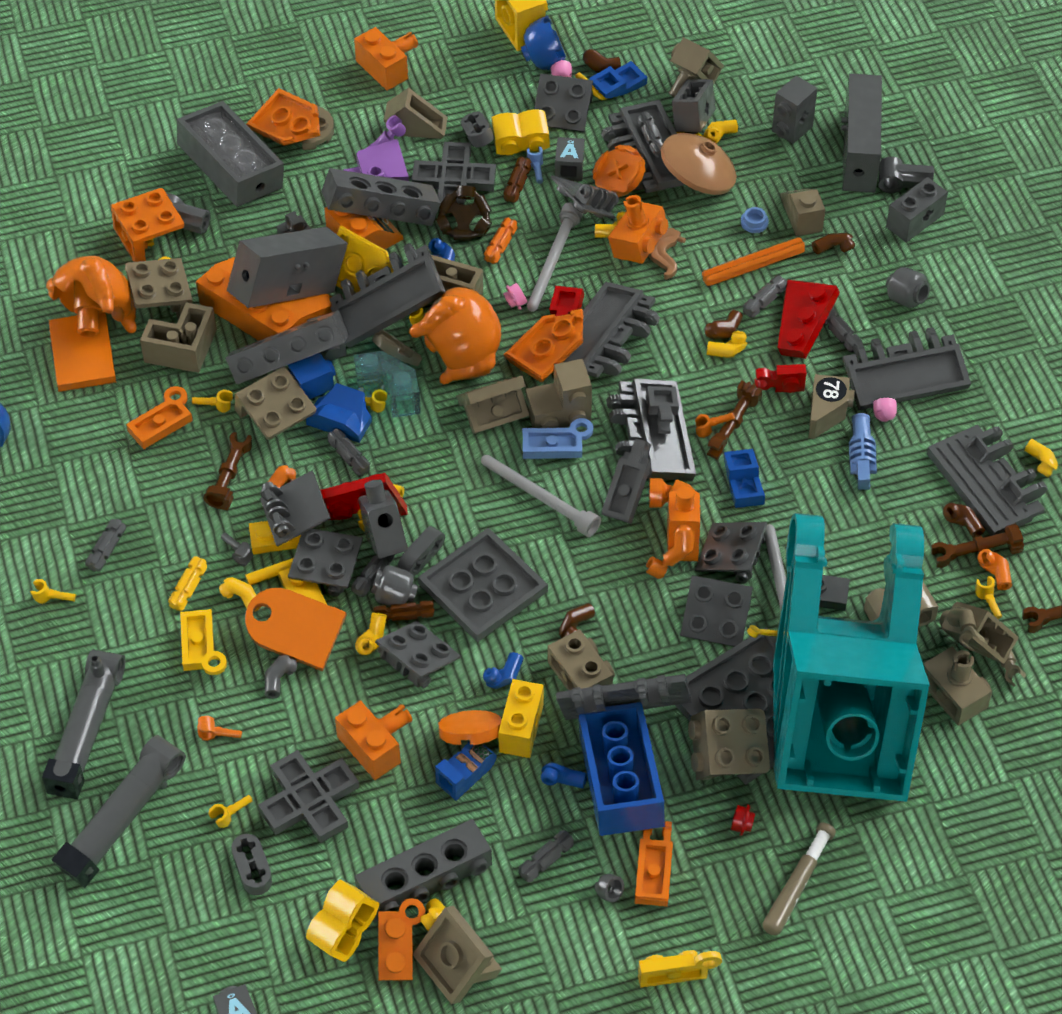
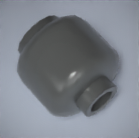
[886,267,930,308]
[371,565,418,607]

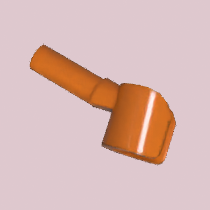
[695,412,735,438]
[197,716,242,741]

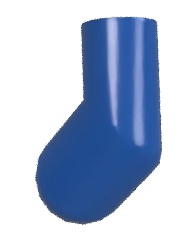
[428,238,455,261]

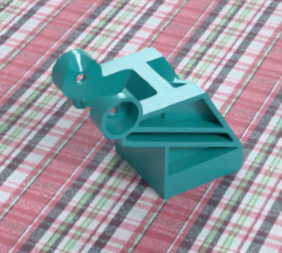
[773,513,930,802]

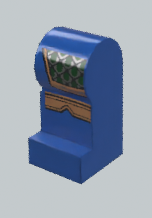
[435,741,497,801]

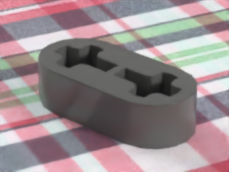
[460,111,494,148]
[398,526,445,576]
[231,834,272,895]

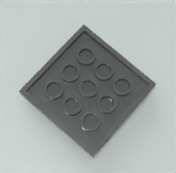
[675,627,776,785]

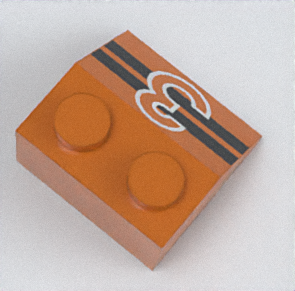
[324,207,403,250]

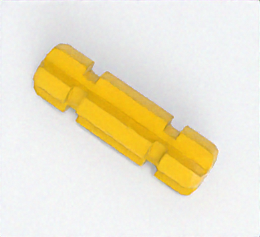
[168,556,207,611]

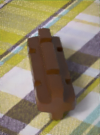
[503,157,531,203]
[373,601,435,622]

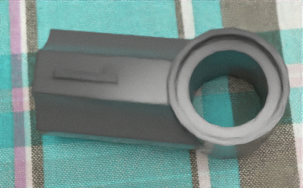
[879,156,934,193]
[167,193,211,234]

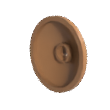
[661,133,737,195]

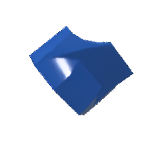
[306,383,372,443]

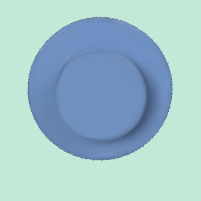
[741,207,769,233]

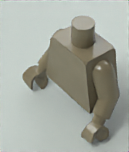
[939,601,1026,687]

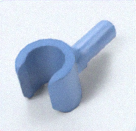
[527,147,543,184]

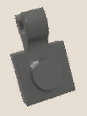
[646,386,679,434]

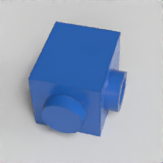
[288,353,336,399]

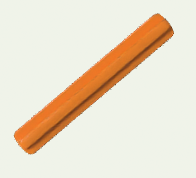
[702,237,805,286]

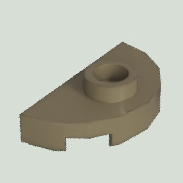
[302,106,334,150]
[372,330,422,366]

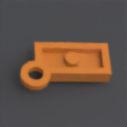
[126,386,193,449]
[378,898,426,981]

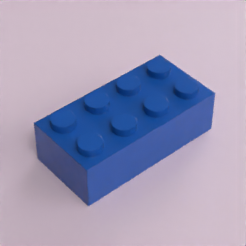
[578,702,665,836]

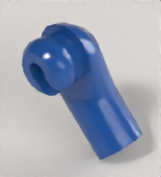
[483,652,524,689]
[541,762,587,789]

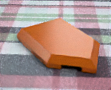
[246,88,320,146]
[504,309,583,382]

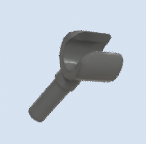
[221,533,253,566]

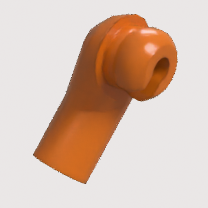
[268,465,296,488]
[977,549,1012,590]

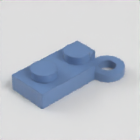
[522,418,593,459]

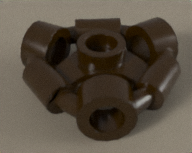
[436,185,492,241]

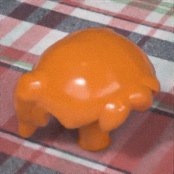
[46,256,137,337]
[409,287,501,385]

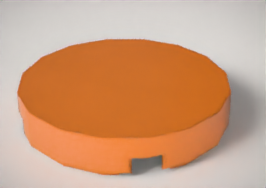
[593,145,646,197]
[438,710,501,745]

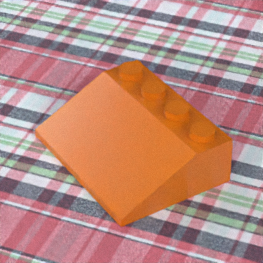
[196,257,332,341]

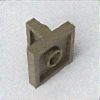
[456,376,530,434]
[413,906,502,1005]

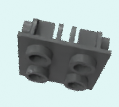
[534,74,593,132]
[550,175,619,219]
[260,470,331,547]
[695,522,767,583]
[288,529,363,597]
[680,575,753,647]
[375,620,461,688]

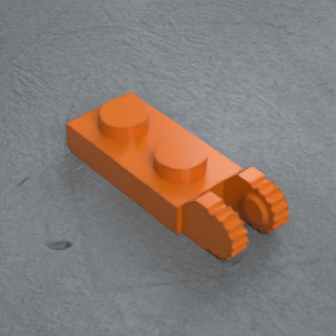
[635,821,673,907]

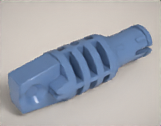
[849,413,877,490]

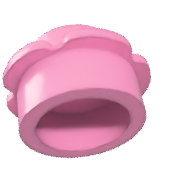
[503,283,528,310]

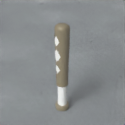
[762,822,836,935]

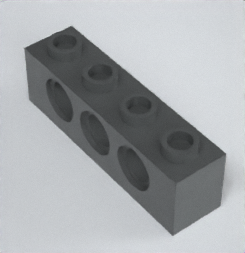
[321,168,441,226]
[225,311,348,385]
[354,819,492,923]

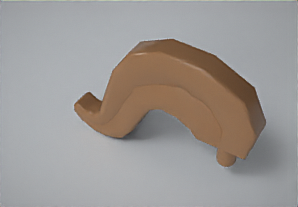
[648,228,686,280]

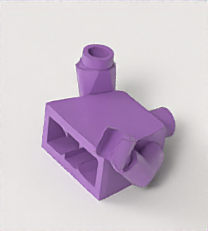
[343,115,409,181]

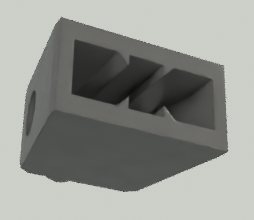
[358,480,408,559]

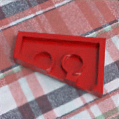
[777,280,840,359]
[320,472,408,520]

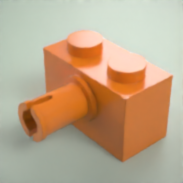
[354,27,418,91]
[608,195,668,264]
[335,700,413,780]

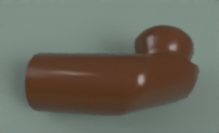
[583,49,621,73]
[811,233,855,255]
[704,310,743,339]
[943,503,985,537]
[559,603,595,638]

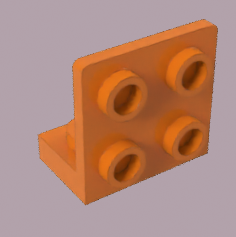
[111,188,184,262]

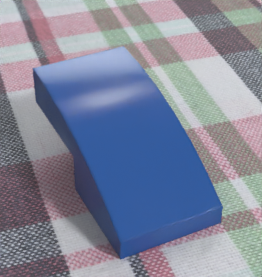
[589,61,647,98]
[724,449,765,508]

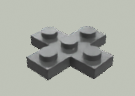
[412,142,496,210]
[258,750,360,843]

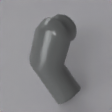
[264,655,297,699]

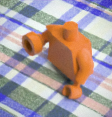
[646,478,700,579]

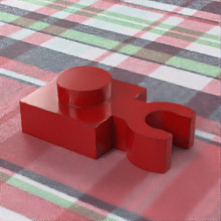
[549,286,585,316]
[754,364,807,393]

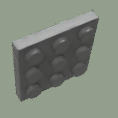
[418,528,548,642]

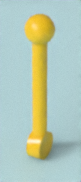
[747,625,778,638]

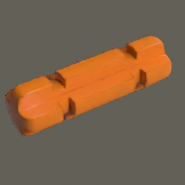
[484,217,517,264]

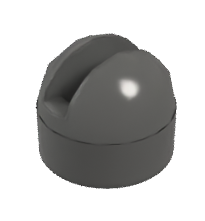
[594,874,624,902]

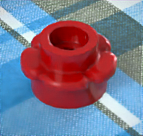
[730,804,755,836]

